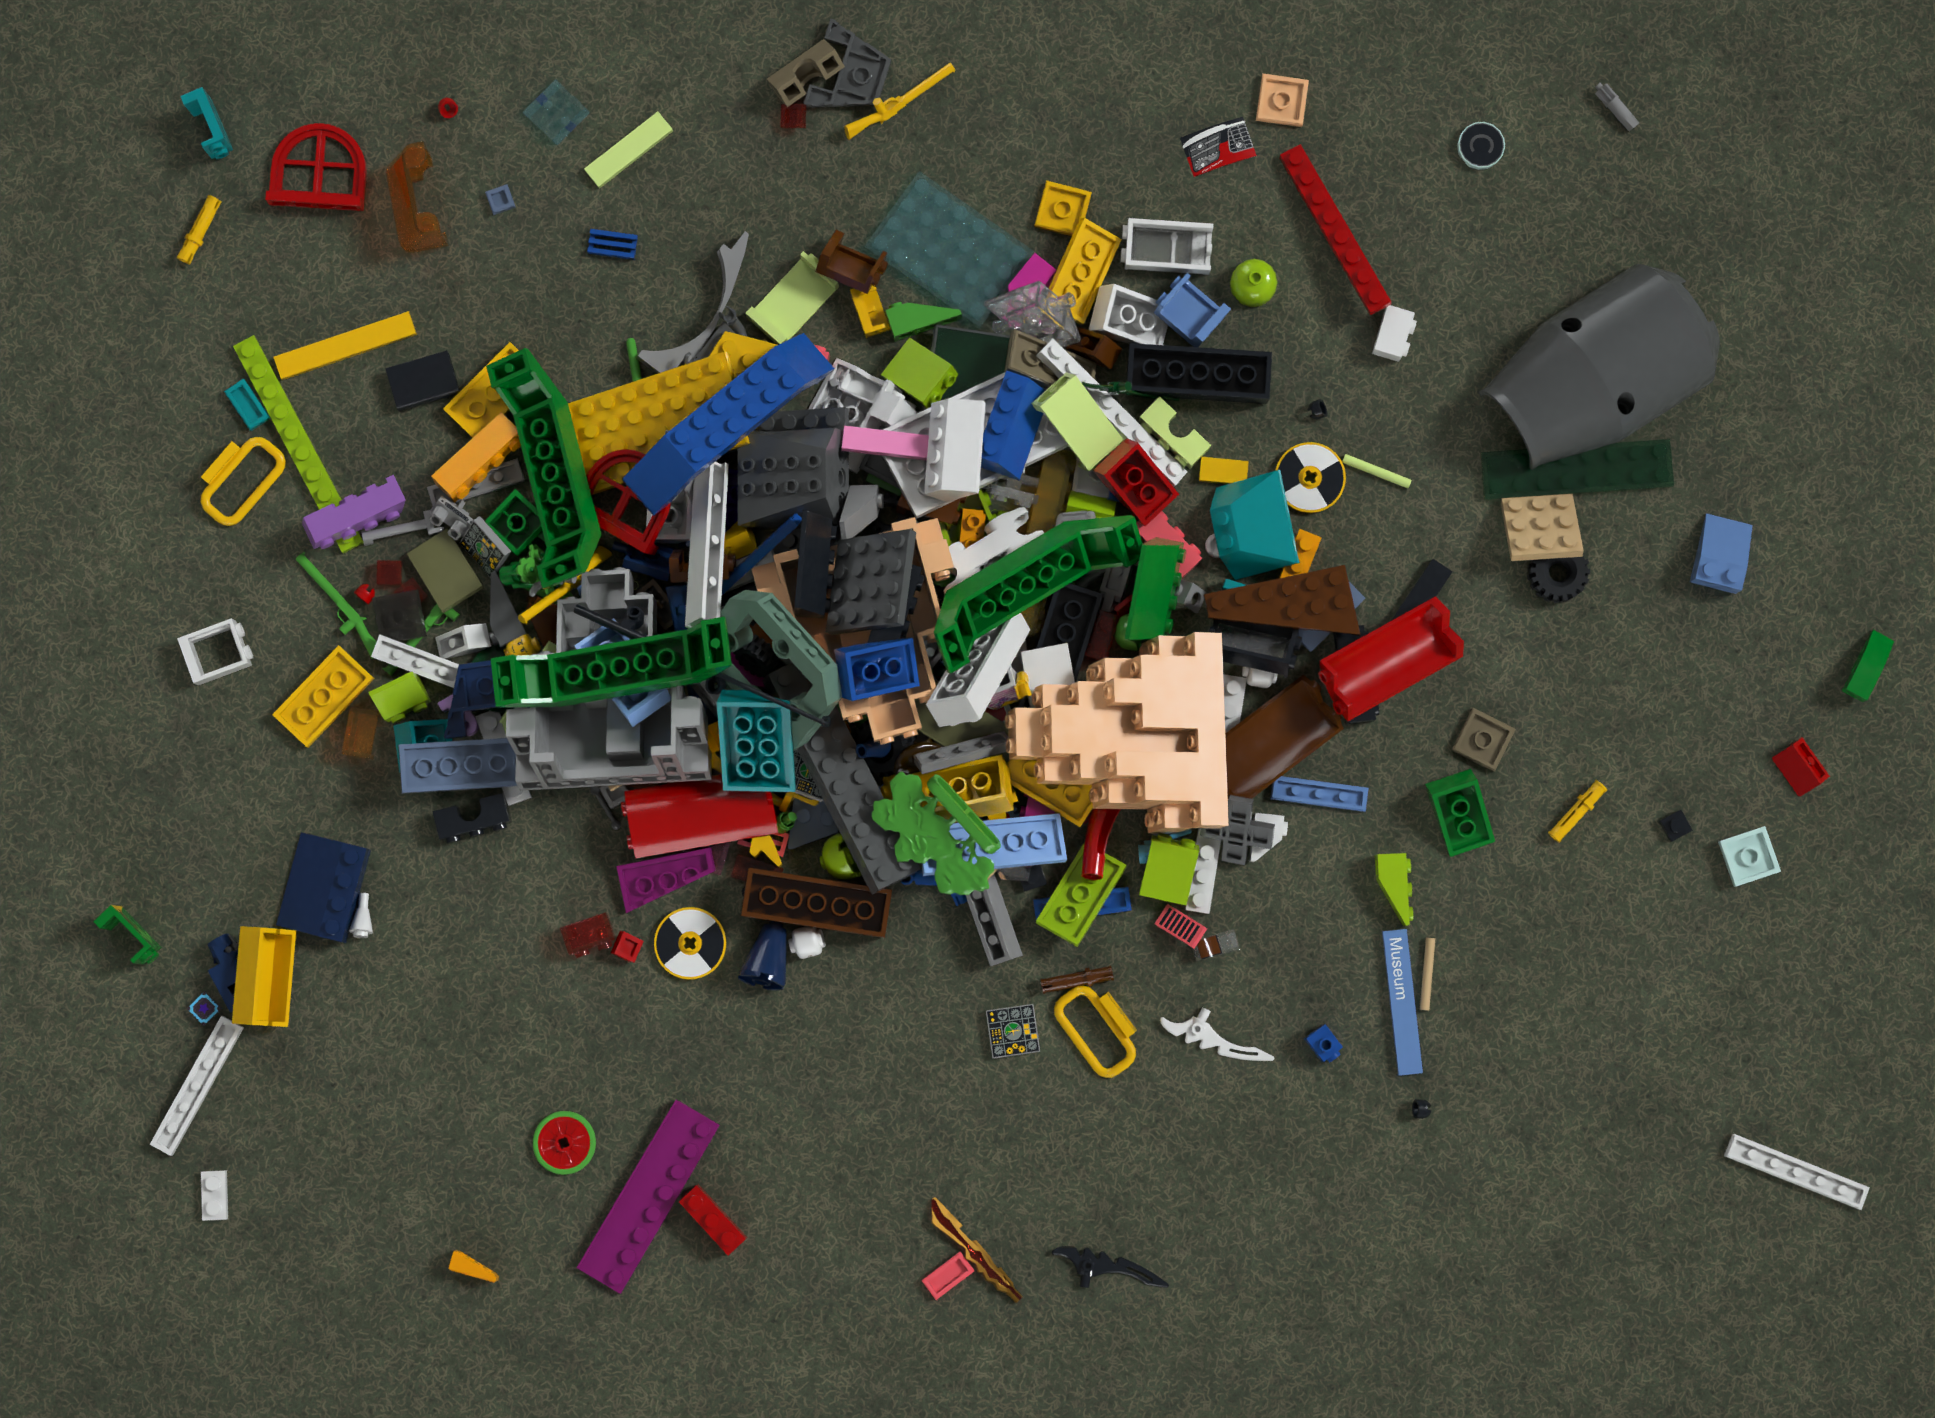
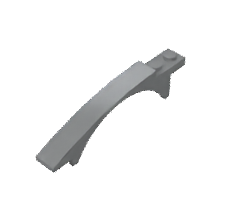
[636,231,749,374]

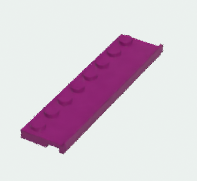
[577,1099,720,1294]

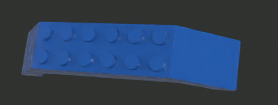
[622,333,835,516]

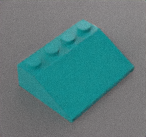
[717,690,796,792]

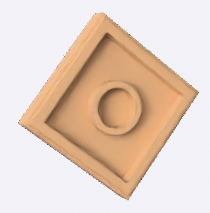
[1256,73,1309,127]

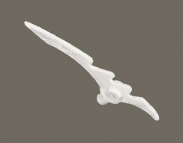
[1160,1007,1274,1061]

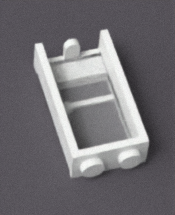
[1120,218,1213,275]

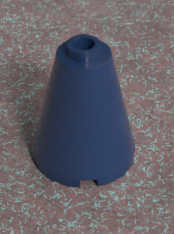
[738,921,787,991]

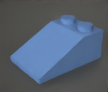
[1690,514,1753,594]

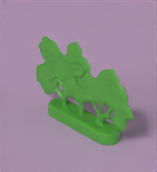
[872,772,1001,895]

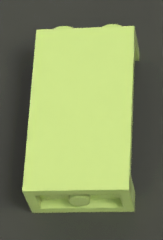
[746,251,839,345]
[1031,372,1123,471]

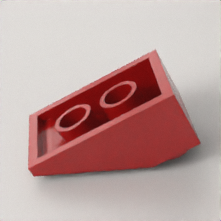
[1093,438,1179,526]

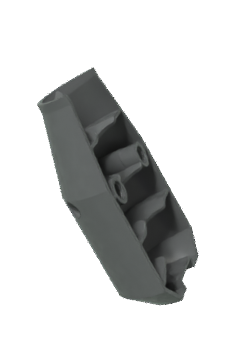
[1478,264,1720,470]

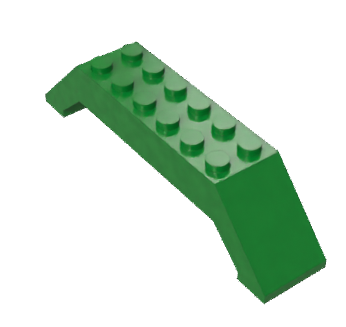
[486,348,601,590]
[934,515,1142,674]
[491,617,732,708]

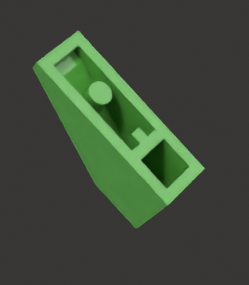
[885,302,962,342]

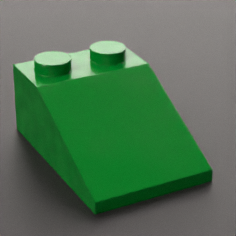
[1425,769,1495,857]

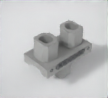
[429,496,474,540]

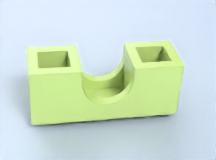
[1139,396,1211,469]

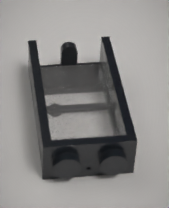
[1209,619,1302,678]

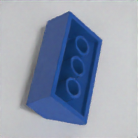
[981,370,1046,481]

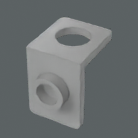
[1174,579,1207,613]

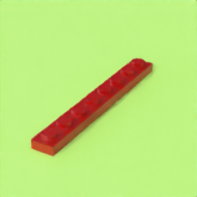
[1280,144,1391,315]

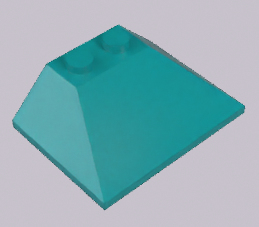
[1210,470,1300,580]

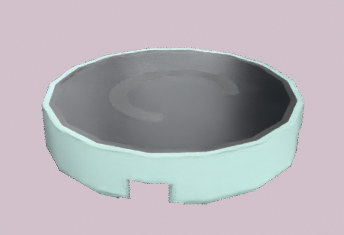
[1457,122,1505,170]

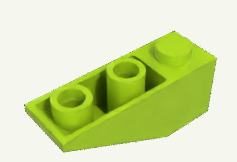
[1375,853,1413,926]

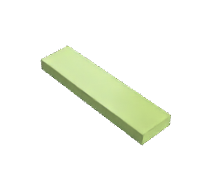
[584,112,673,189]

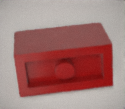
[1772,737,1830,797]

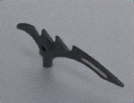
[1052,1246,1169,1288]

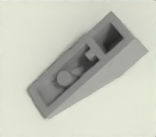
[839,485,884,539]

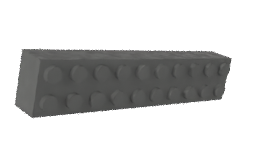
[762,663,920,895]

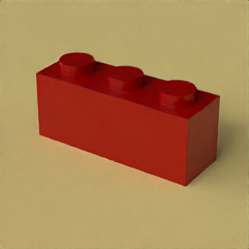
[679,1184,748,1256]

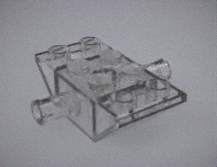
[984,281,1081,348]

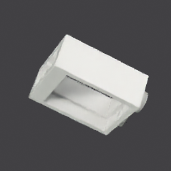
[177,618,253,685]

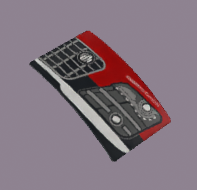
[1180,117,1257,177]

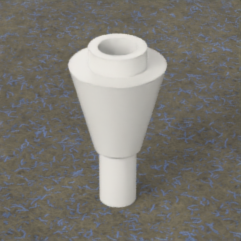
[349,893,373,938]

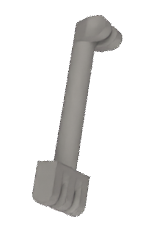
[361,510,444,546]

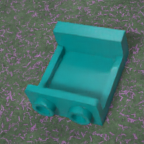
[180,87,233,159]

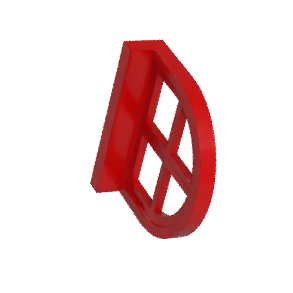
[265,123,367,211]
[586,449,671,555]

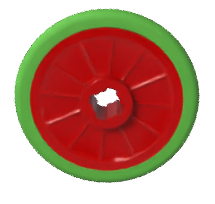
[533,1111,596,1175]

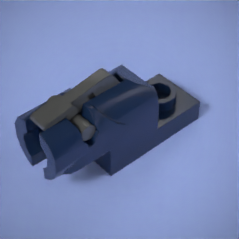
[207,933,239,1013]

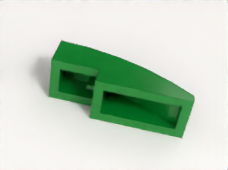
[1842,630,1894,702]

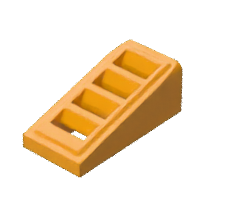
[448,1250,499,1283]

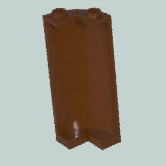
[1225,675,1344,799]

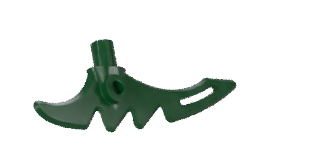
[1082,381,1179,401]

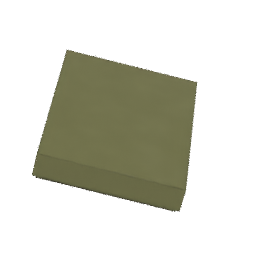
[407,528,484,613]

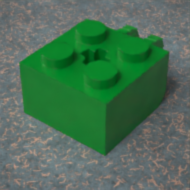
[485,489,546,559]

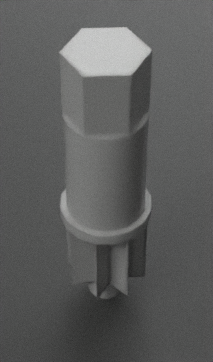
[1595,83,1639,132]

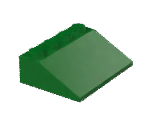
[1125,537,1186,640]

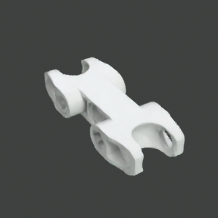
[943,507,1044,597]

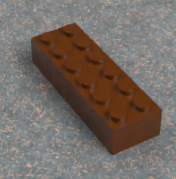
[740,868,892,938]

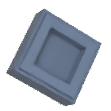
[485,184,516,215]

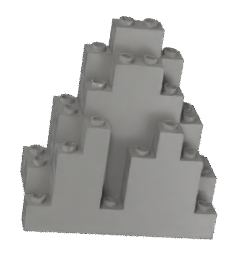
[506,567,712,791]

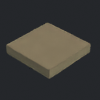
[1451,708,1516,772]

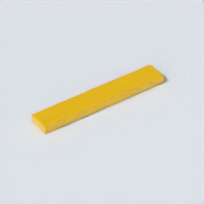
[274,311,417,380]

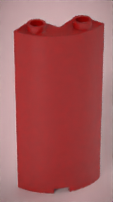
[1319,596,1464,721]
[621,774,778,858]

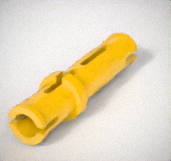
[176,195,222,265]
[1548,780,1607,843]

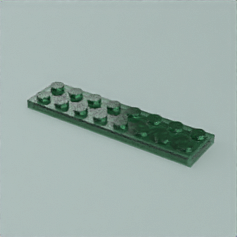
[1480,439,1674,500]

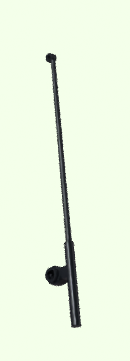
[574,604,831,727]

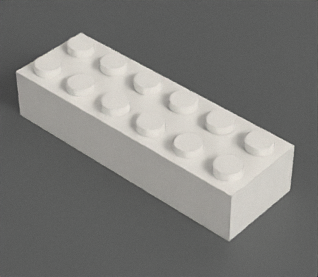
[926,613,1030,727]

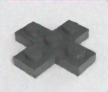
[1200,795,1275,865]

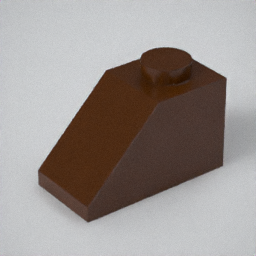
[1064,326,1122,369]

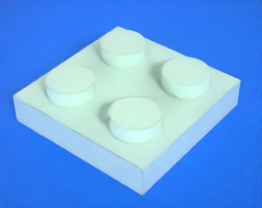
[1718,826,1781,887]

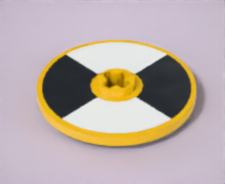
[1275,442,1346,513]
[654,907,726,979]

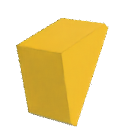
[724,521,756,560]

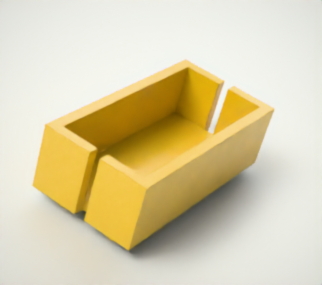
[232,926,296,1027]

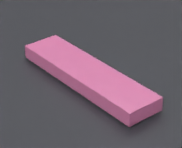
[841,426,929,461]

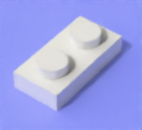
[201,1170,228,1221]

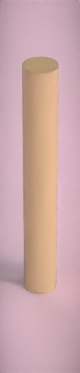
[1420,938,1435,1011]

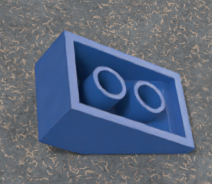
[834,638,920,701]

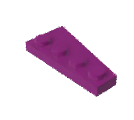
[616,847,716,913]

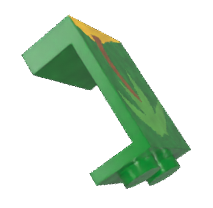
[93,905,162,964]

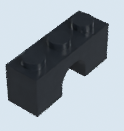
[432,793,512,844]

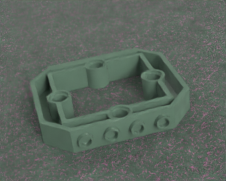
[715,590,842,751]

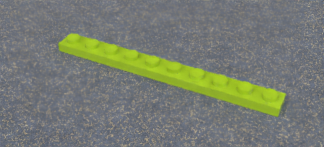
[233,335,364,554]

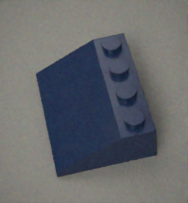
[276,832,371,943]

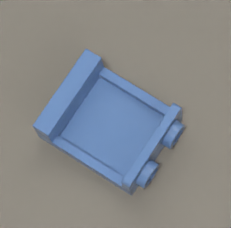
[1154,273,1231,347]

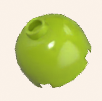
[1230,259,1277,307]
[820,833,862,880]

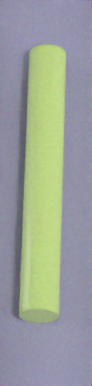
[1342,454,1412,488]

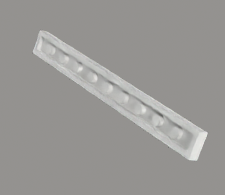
[1185,674,1246,914]

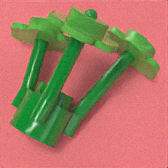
[499,544,559,597]

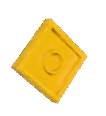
[1034,180,1092,236]

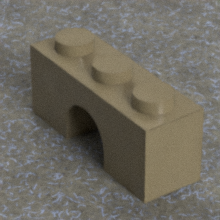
[767,39,845,107]

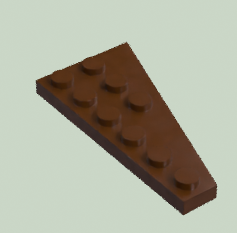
[1204,565,1361,636]

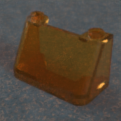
[386,141,449,253]

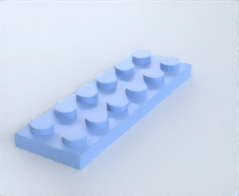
[922,813,1067,876]

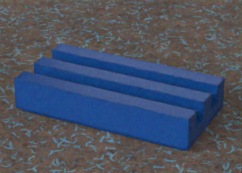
[587,229,638,260]

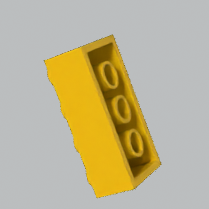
[912,755,1014,822]

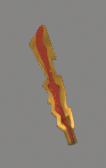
[931,1197,1023,1303]

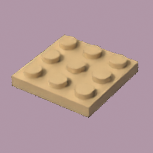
[1501,494,1584,561]

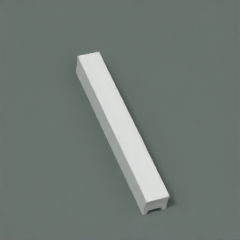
[685,461,729,629]

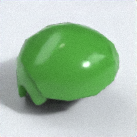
[1114,614,1142,651]

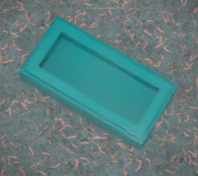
[224,379,271,431]

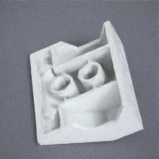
[808,358,902,474]

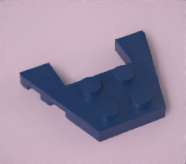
[444,660,531,740]

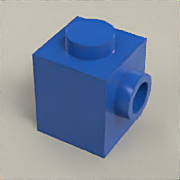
[1304,1024,1343,1063]

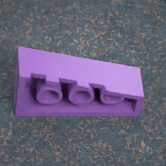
[302,475,406,549]

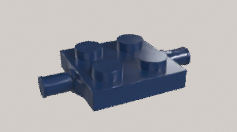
[612,541,676,582]

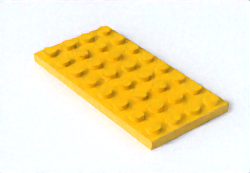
[568,352,750,495]

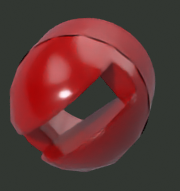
[438,97,458,118]
[354,584,375,605]

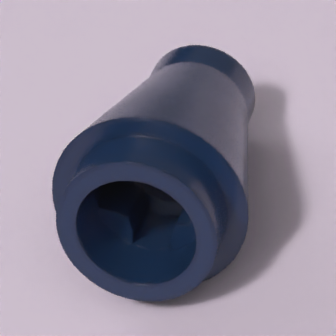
[856,737,891,758]

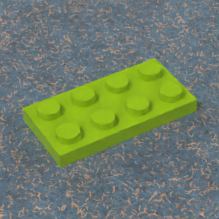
[1036,842,1126,947]

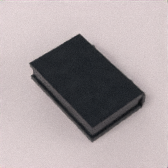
[385,350,460,412]

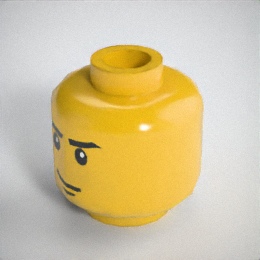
[504,634,541,656]

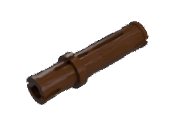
[1040,965,1114,994]

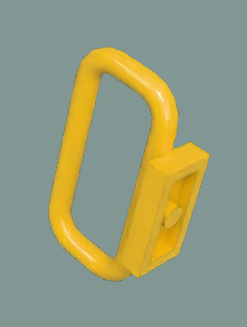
[200,437,286,526]
[1054,986,1137,1078]

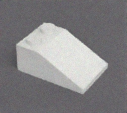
[1089,284,1168,345]

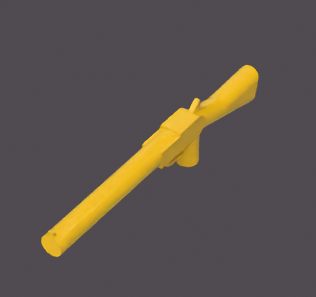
[844,63,955,140]
[518,546,612,625]

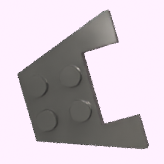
[803,19,891,107]

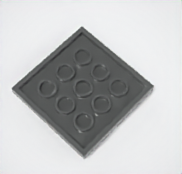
[826,529,916,635]

